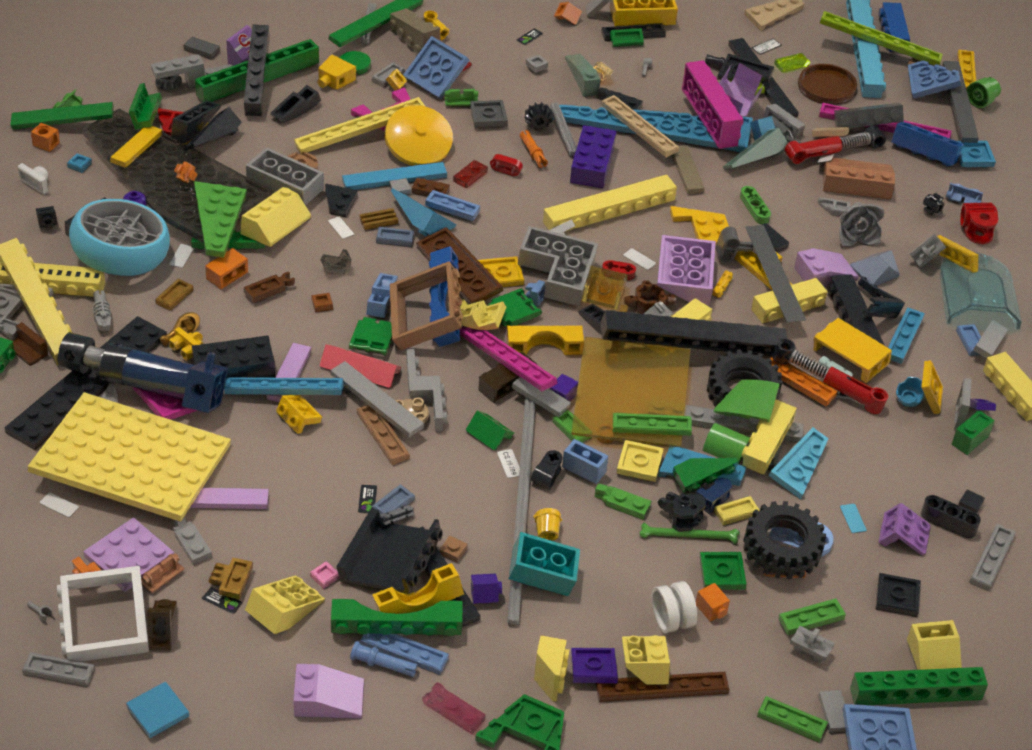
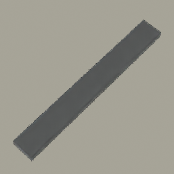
[942,61,979,143]

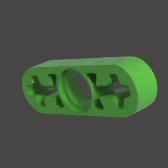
[740,186,771,224]

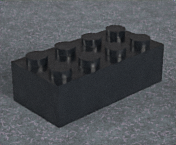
[192,335,276,384]

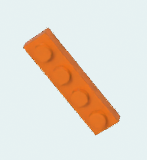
[770,357,838,406]

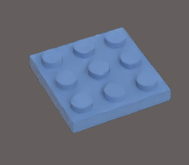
[403,36,469,99]
[842,704,917,750]

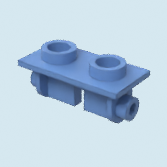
[946,183,983,203]

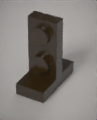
[147,599,177,651]

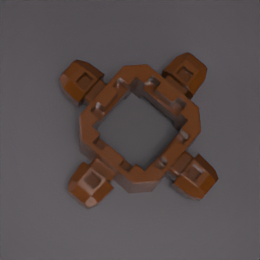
[624,280,676,314]

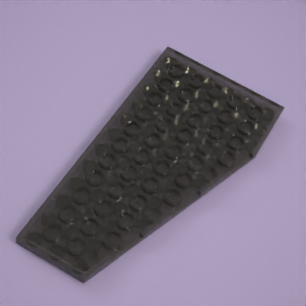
[83,108,274,243]

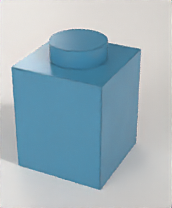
[750,116,775,141]

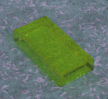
[774,53,810,73]

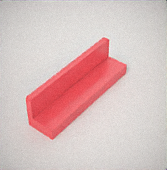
[320,344,401,388]

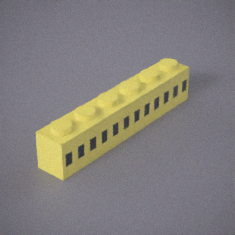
[0,261,105,297]

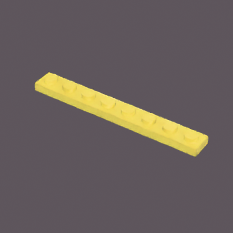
[294,97,425,154]

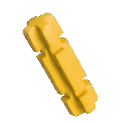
[712,270,733,298]

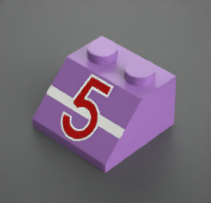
[226,25,252,66]

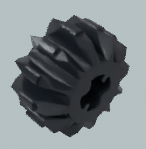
[524,102,553,130]

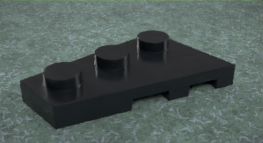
[717,53,774,82]

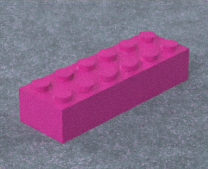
[681,60,743,149]

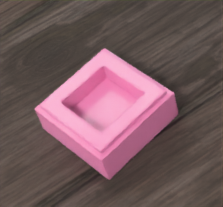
[310,561,340,589]

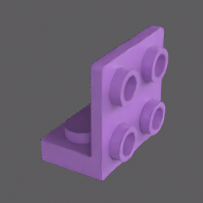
[879,503,930,555]

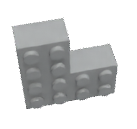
[518,226,598,306]

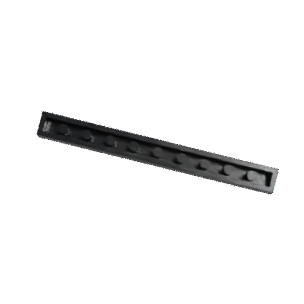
[601,310,787,356]

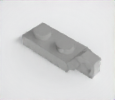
[173,518,212,565]

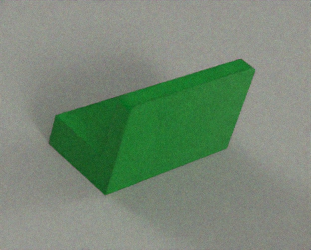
[466,410,515,450]

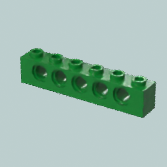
[850,667,988,705]

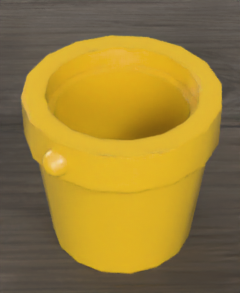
[533,508,562,541]

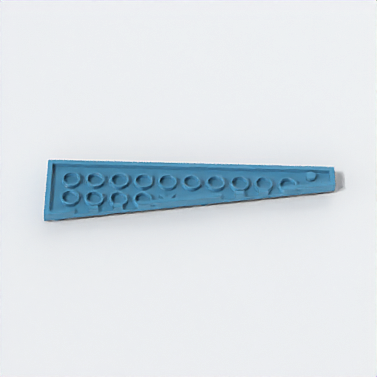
[552,105,753,152]

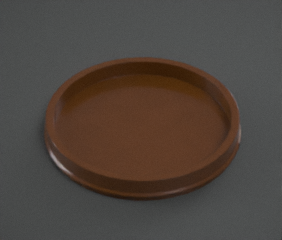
[798,63,857,105]

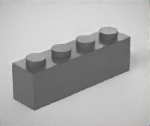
[834,103,904,128]

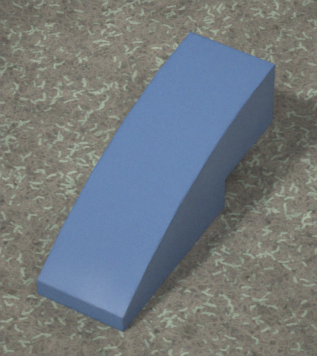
[366,273,398,318]

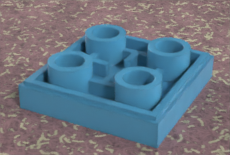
[126,681,189,738]

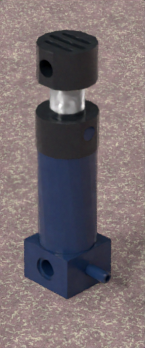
[57,332,228,413]

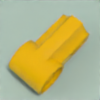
[423,10,449,40]

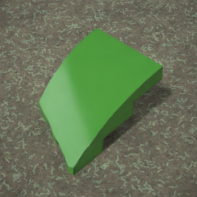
[713,380,779,422]

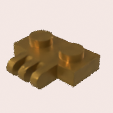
[208,557,253,599]

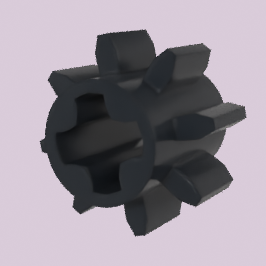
[923,192,945,215]

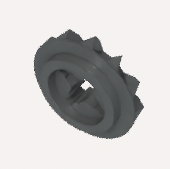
[155,74,182,90]

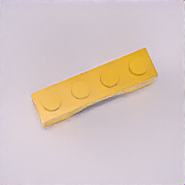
[506,325,584,355]
[372,563,464,614]

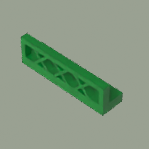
[128,83,162,130]

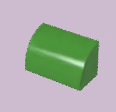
[702,423,750,465]

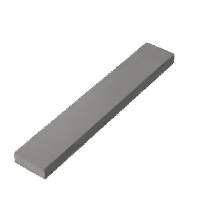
[331,361,424,438]

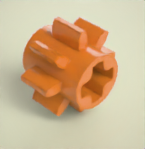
[174,162,197,184]

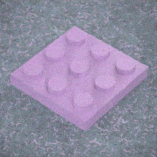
[83,517,174,592]

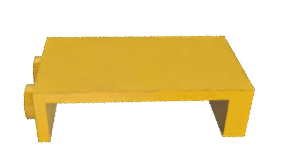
[813,318,892,383]

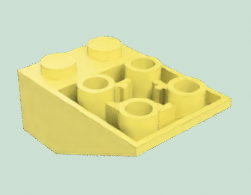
[245,575,325,634]

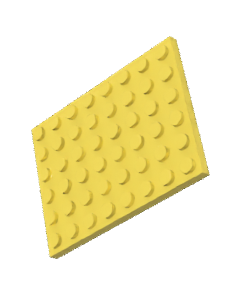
[28,392,231,522]

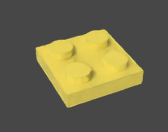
[616,440,664,482]

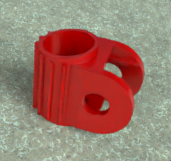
[960,202,999,244]

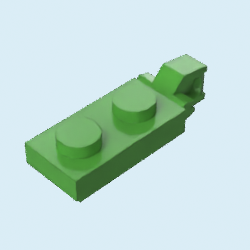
[594,483,652,520]

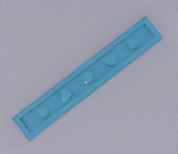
[342,162,447,190]
[224,378,344,395]

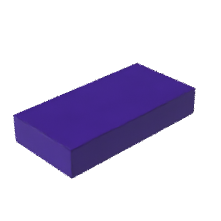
[970,398,996,411]

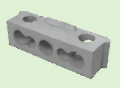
[764,104,805,139]

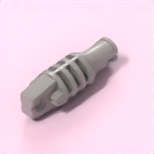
[93,290,112,331]

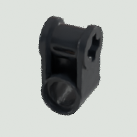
[531,450,563,489]

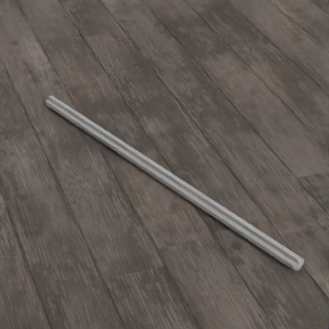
[507,397,535,626]

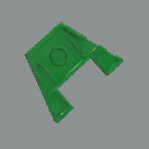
[475,694,565,750]

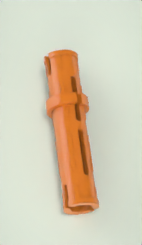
[519,130,548,168]

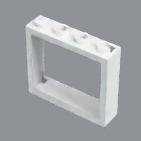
[57,566,149,662]

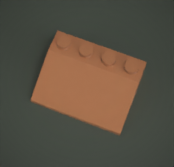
[823,158,895,199]

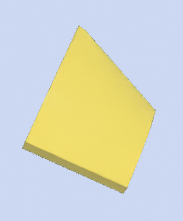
[460,299,506,330]

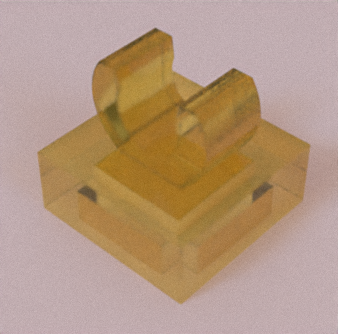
[594,61,614,82]

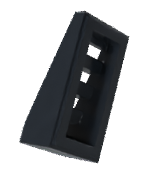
[579,304,605,335]

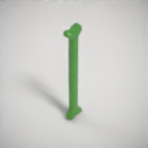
[639,523,740,544]

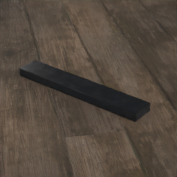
[420,526,481,627]

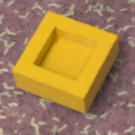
[386,68,407,91]

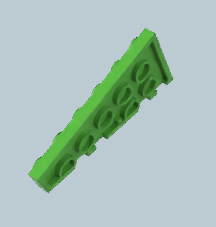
[194,181,247,258]

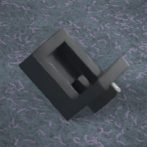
[36,206,57,228]

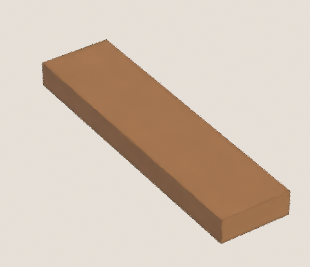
[357,405,410,465]

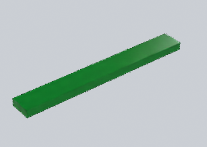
[328,0,424,48]

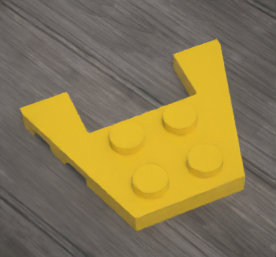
[670,206,729,247]

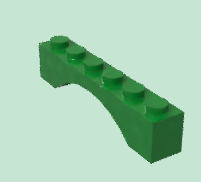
[331,599,462,636]

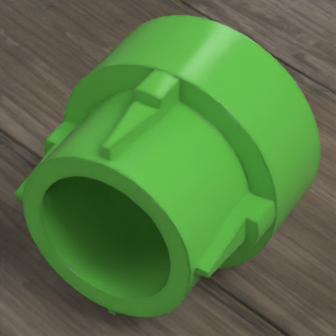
[967,77,1002,108]

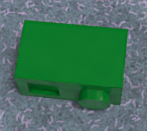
[951,410,995,455]

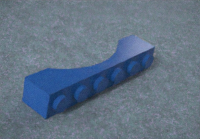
[429,246,460,347]

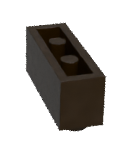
[478,351,537,403]

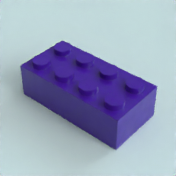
[570,125,616,188]

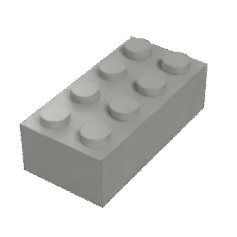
[246,147,324,206]

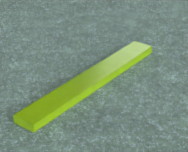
[820,11,943,65]

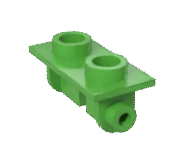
[53,89,83,108]
[444,89,478,106]

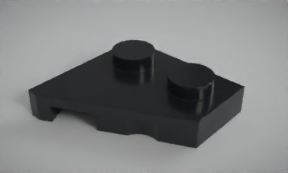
[325,183,358,217]

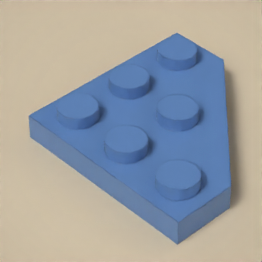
[908,61,962,99]

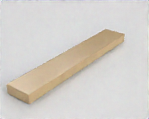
[601,95,679,157]

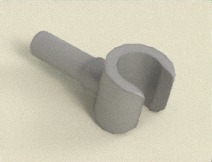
[642,58,652,77]
[27,601,52,622]

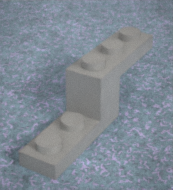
[151,54,233,88]
[406,349,447,432]

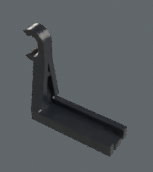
[858,276,905,318]

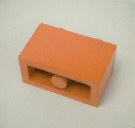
[205,248,248,290]

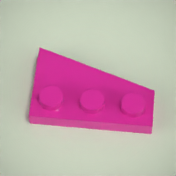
[132,387,197,420]

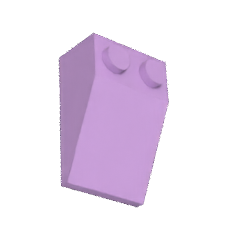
[794,248,859,288]
[293,664,364,718]

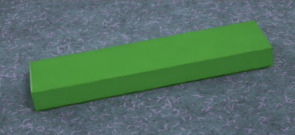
[613,413,692,436]

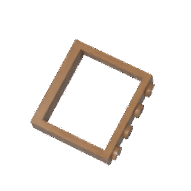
[390,261,463,350]

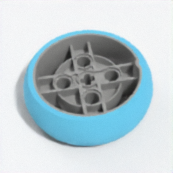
[69,199,170,276]

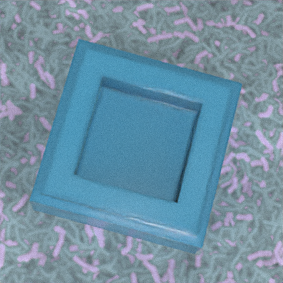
[67,153,92,173]

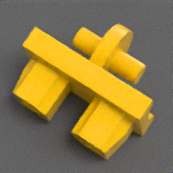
[169,327,204,361]

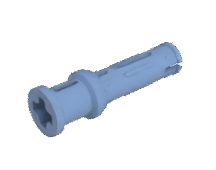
[350,641,418,677]

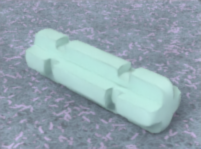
[818,356,853,377]

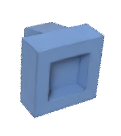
[525,280,546,307]

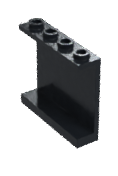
[336,508,443,594]

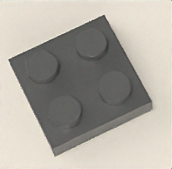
[470,100,508,128]

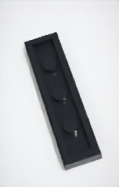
[601,23,666,41]

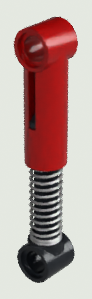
[784,125,886,164]
[772,338,889,414]

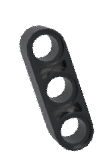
[921,495,981,538]

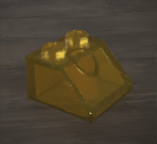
[582,266,628,310]

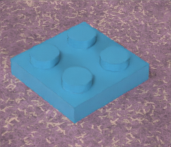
[958,141,996,168]

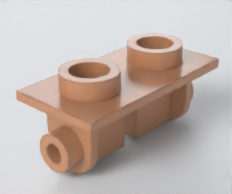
[141,553,185,593]

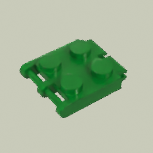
[488,288,542,326]
[349,317,392,356]

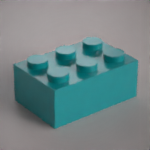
[508,532,580,596]

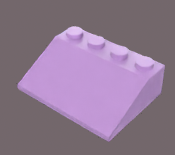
[657,235,716,305]

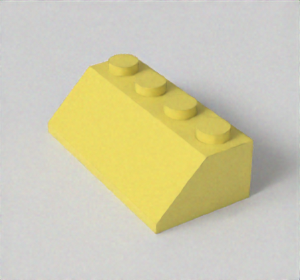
[241,187,311,247]

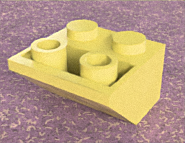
[907,620,962,670]
[622,635,670,684]
[534,636,570,702]

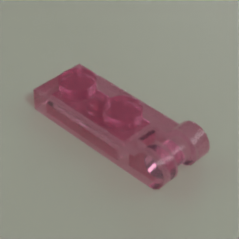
[422,682,486,734]

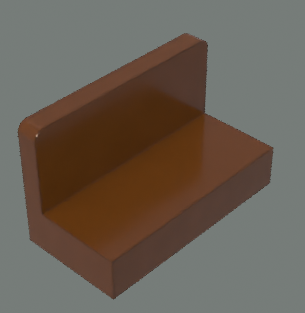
[11,322,48,366]

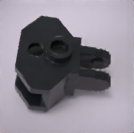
[658,491,706,532]

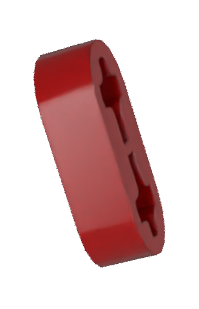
[490,154,523,176]
[602,260,636,280]

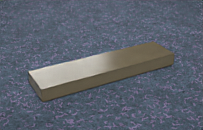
[672,145,705,194]

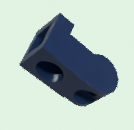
[696,478,732,515]

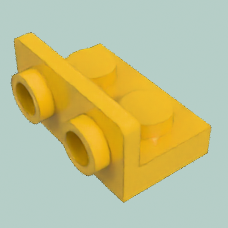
[276,395,322,434]

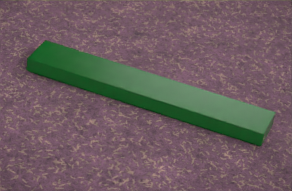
[10,102,114,129]

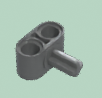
[715,227,753,264]

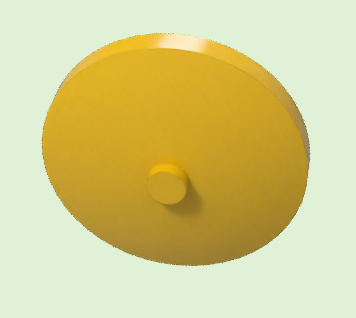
[385,105,453,166]

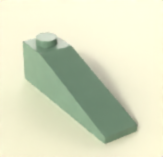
[565,54,600,97]
[723,127,788,169]

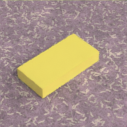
[714,496,760,526]

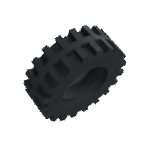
[707,350,782,407]
[743,501,826,579]

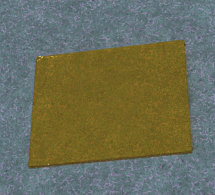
[571,337,690,448]

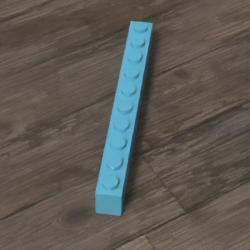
[846,0,886,98]

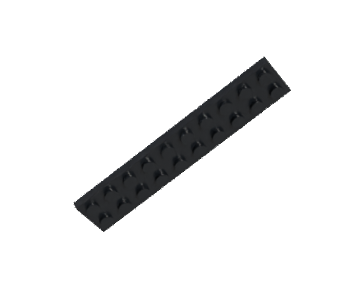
[4,316,167,450]

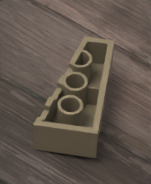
[389,8,440,55]

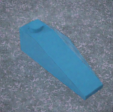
[391,188,457,237]

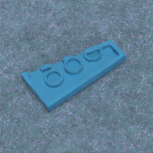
[658,444,746,486]

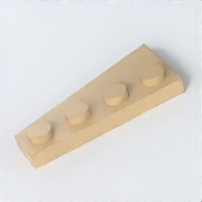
[744,0,805,31]

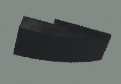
[270,85,322,123]

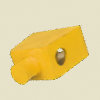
[317,55,356,90]

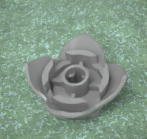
[839,202,884,246]

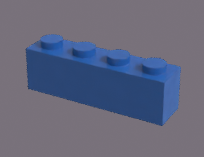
[878,2,910,52]
[891,122,964,166]

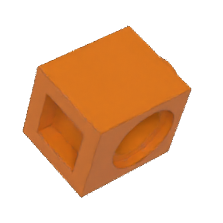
[31,123,60,152]

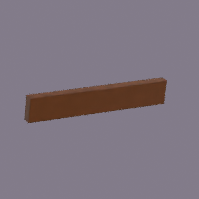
[596,671,730,702]

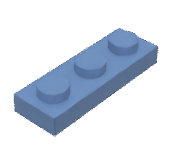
[425,190,480,221]

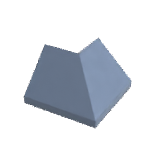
[850,250,900,285]

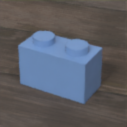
[562,439,609,484]

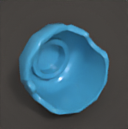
[896,376,925,407]

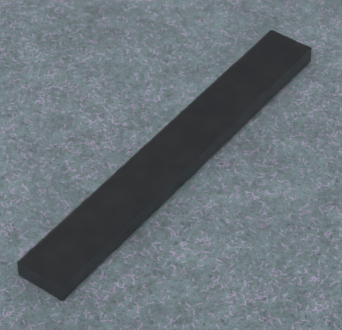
[728,38,799,118]

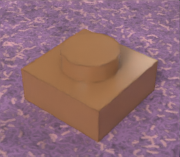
[439,536,468,563]

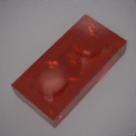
[453,160,488,189]

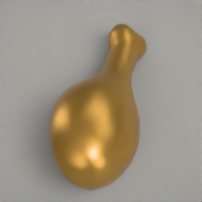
[160,312,200,346]

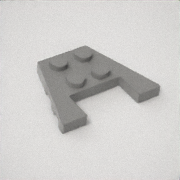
[0,284,54,340]

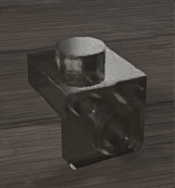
[320,249,352,274]

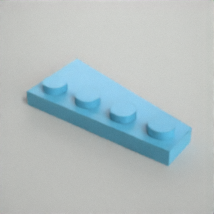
[769,427,829,499]

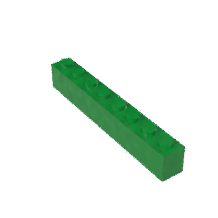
[195,39,319,102]

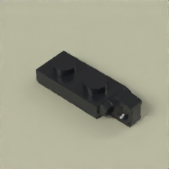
[597,87,643,110]

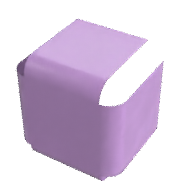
[719,63,764,116]

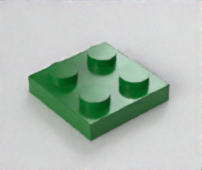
[699,552,747,590]

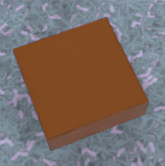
[311,293,333,312]

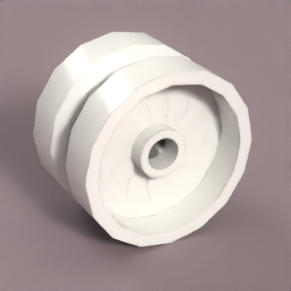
[652,581,697,634]

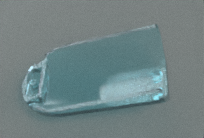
[939,252,1022,329]

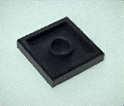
[875,573,921,617]

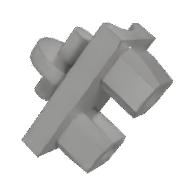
[909,233,946,267]
[790,626,835,663]

